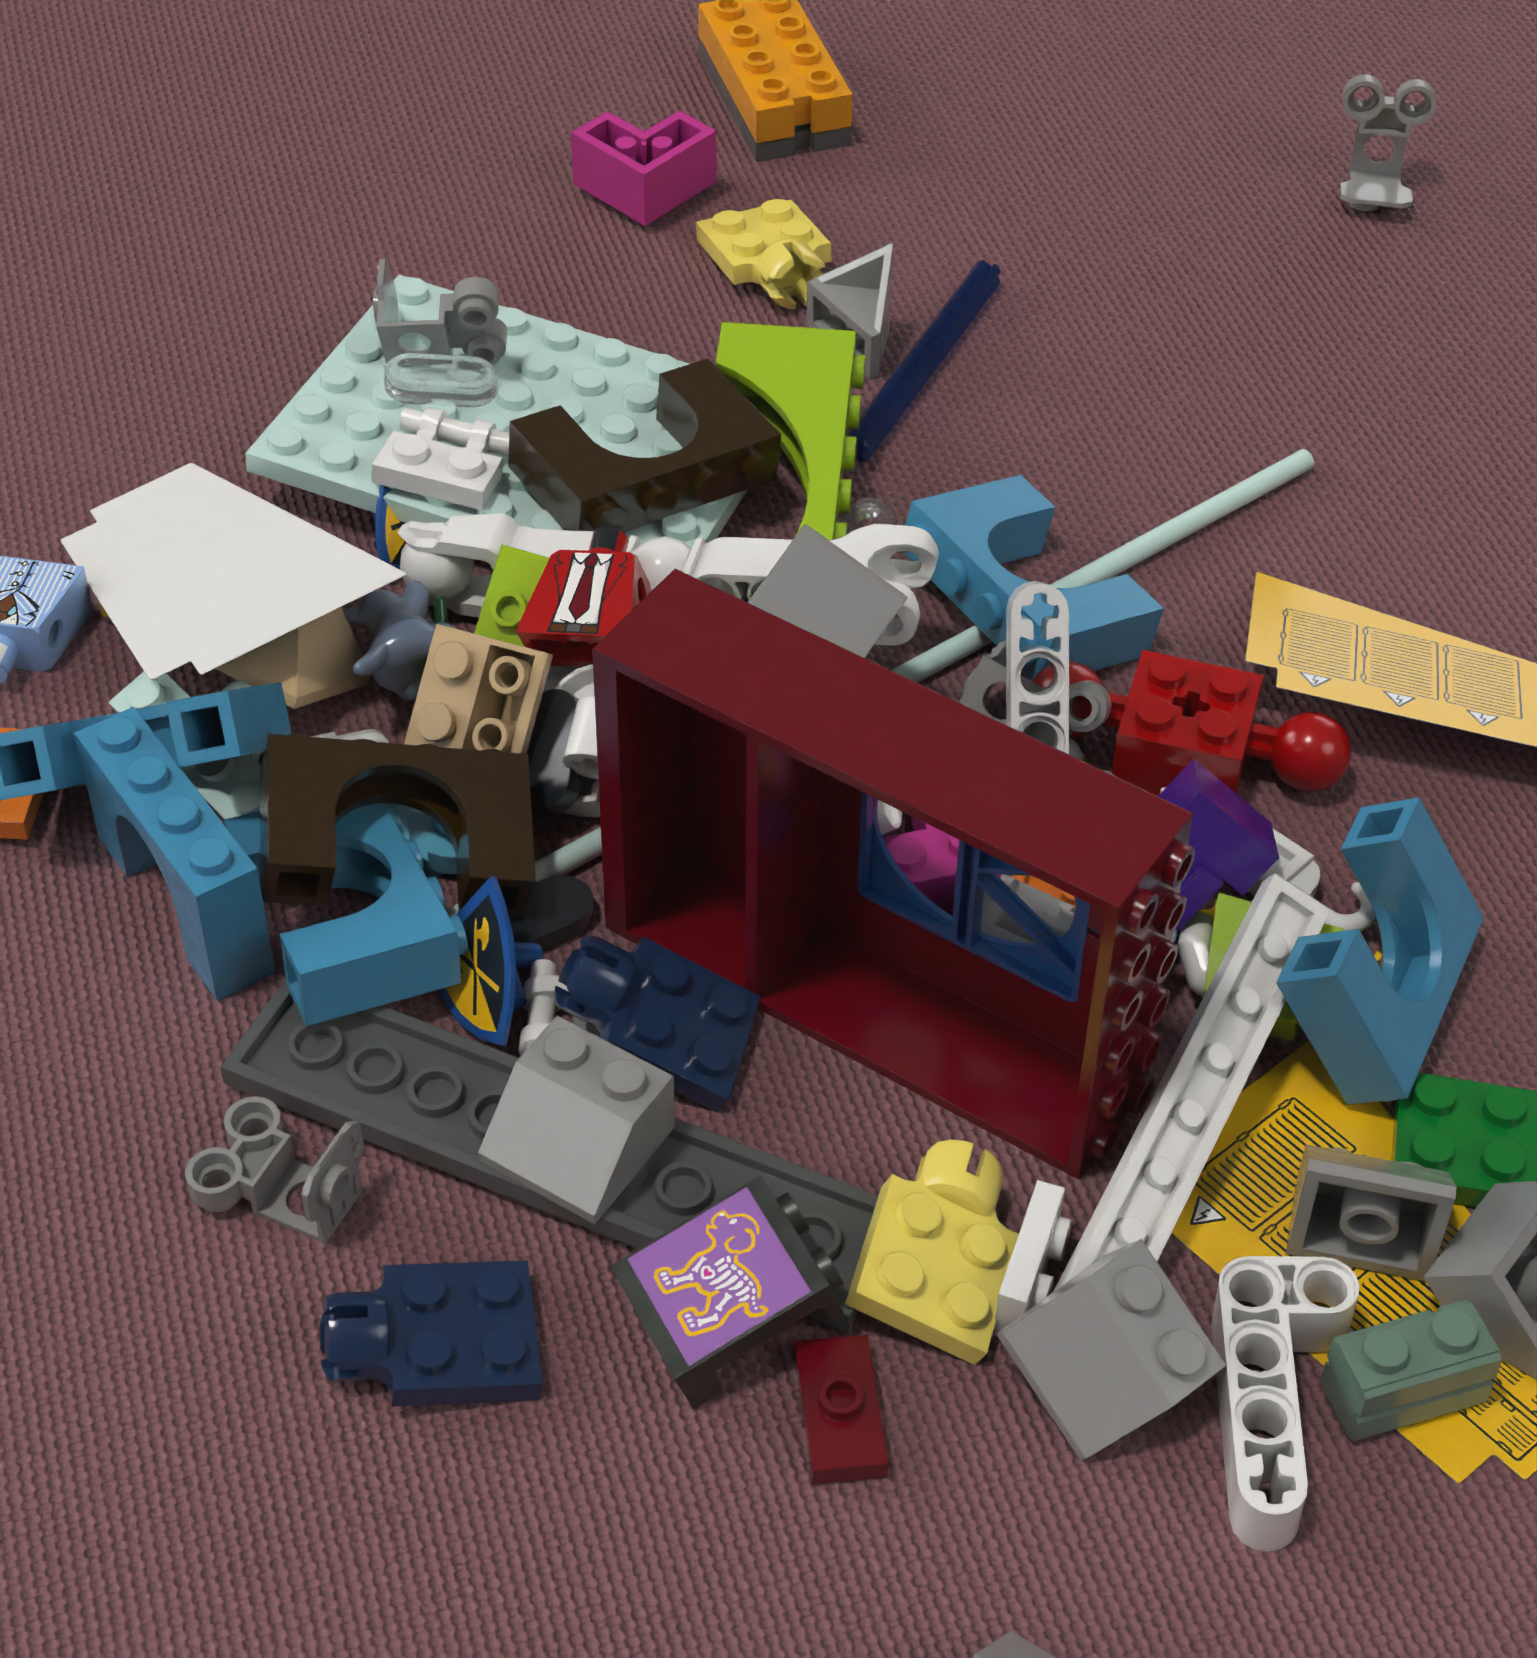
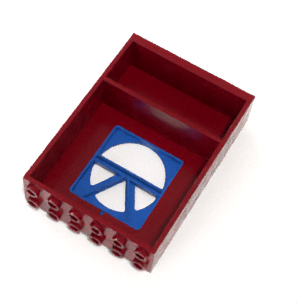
[592,569,1195,1180]

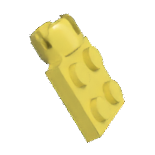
[696,199,832,310]
[845,1139,1019,1365]

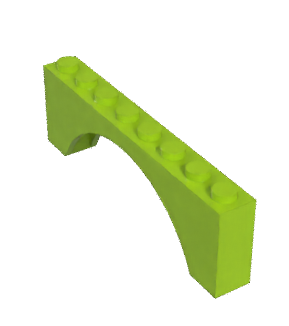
[716,322,866,540]

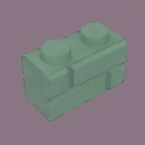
[1321,1299,1502,1442]

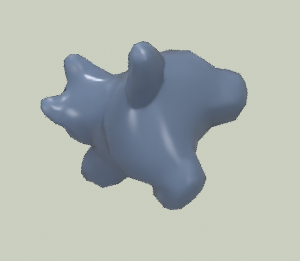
[345,581,454,703]

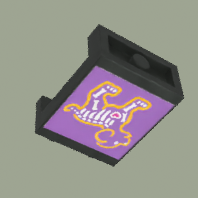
[610,1175,844,1409]

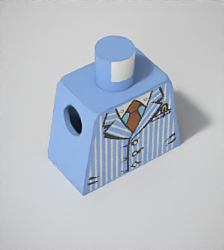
[0,556,93,684]

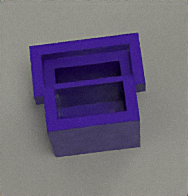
[1158,758,1279,931]

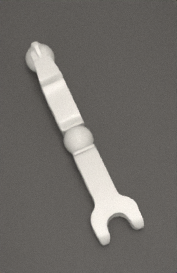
[398,513,939,645]

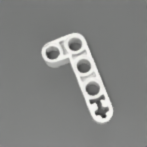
[1006,581,1115,776]
[1211,1256,1359,1552]

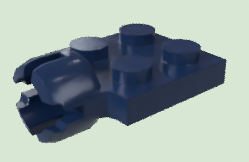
[553,936,760,1112]
[320,1260,543,1407]

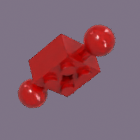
[1032,650,1351,796]

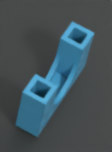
[902,475,1164,680]
[0,682,291,800]
[74,707,276,1001]
[1276,797,1484,1104]
[223,803,468,1027]

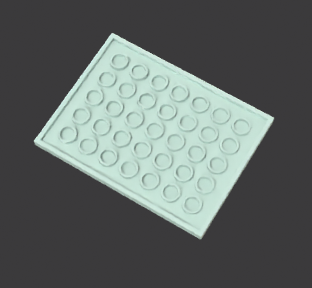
[245,275,747,548]

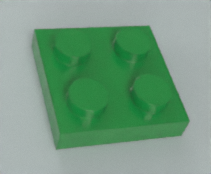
[1391,1072,1537,1207]

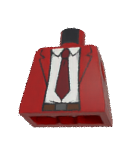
[516,527,651,668]

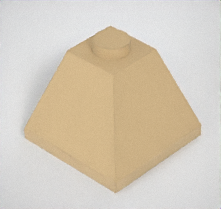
[215,607,371,709]

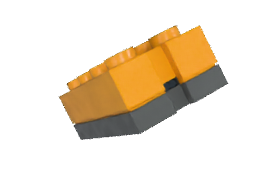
[698,0,853,162]

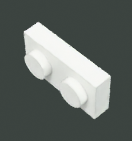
[993,1180,1073,1336]

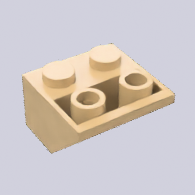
[404,624,553,754]

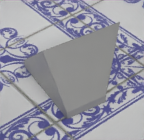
[806,242,893,380]

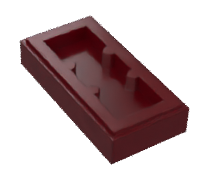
[794,1335,888,1485]

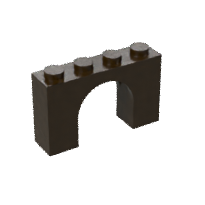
[508,358,782,532]
[260,734,536,918]

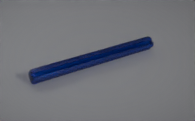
[848,260,1001,462]

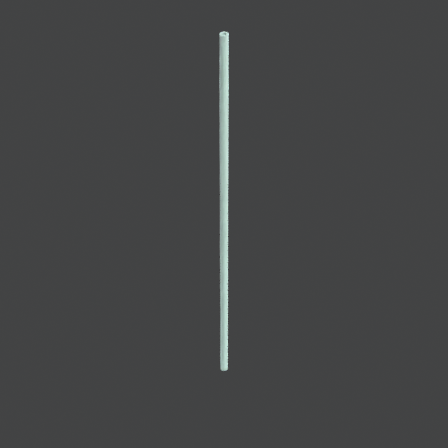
[446,449,1314,916]

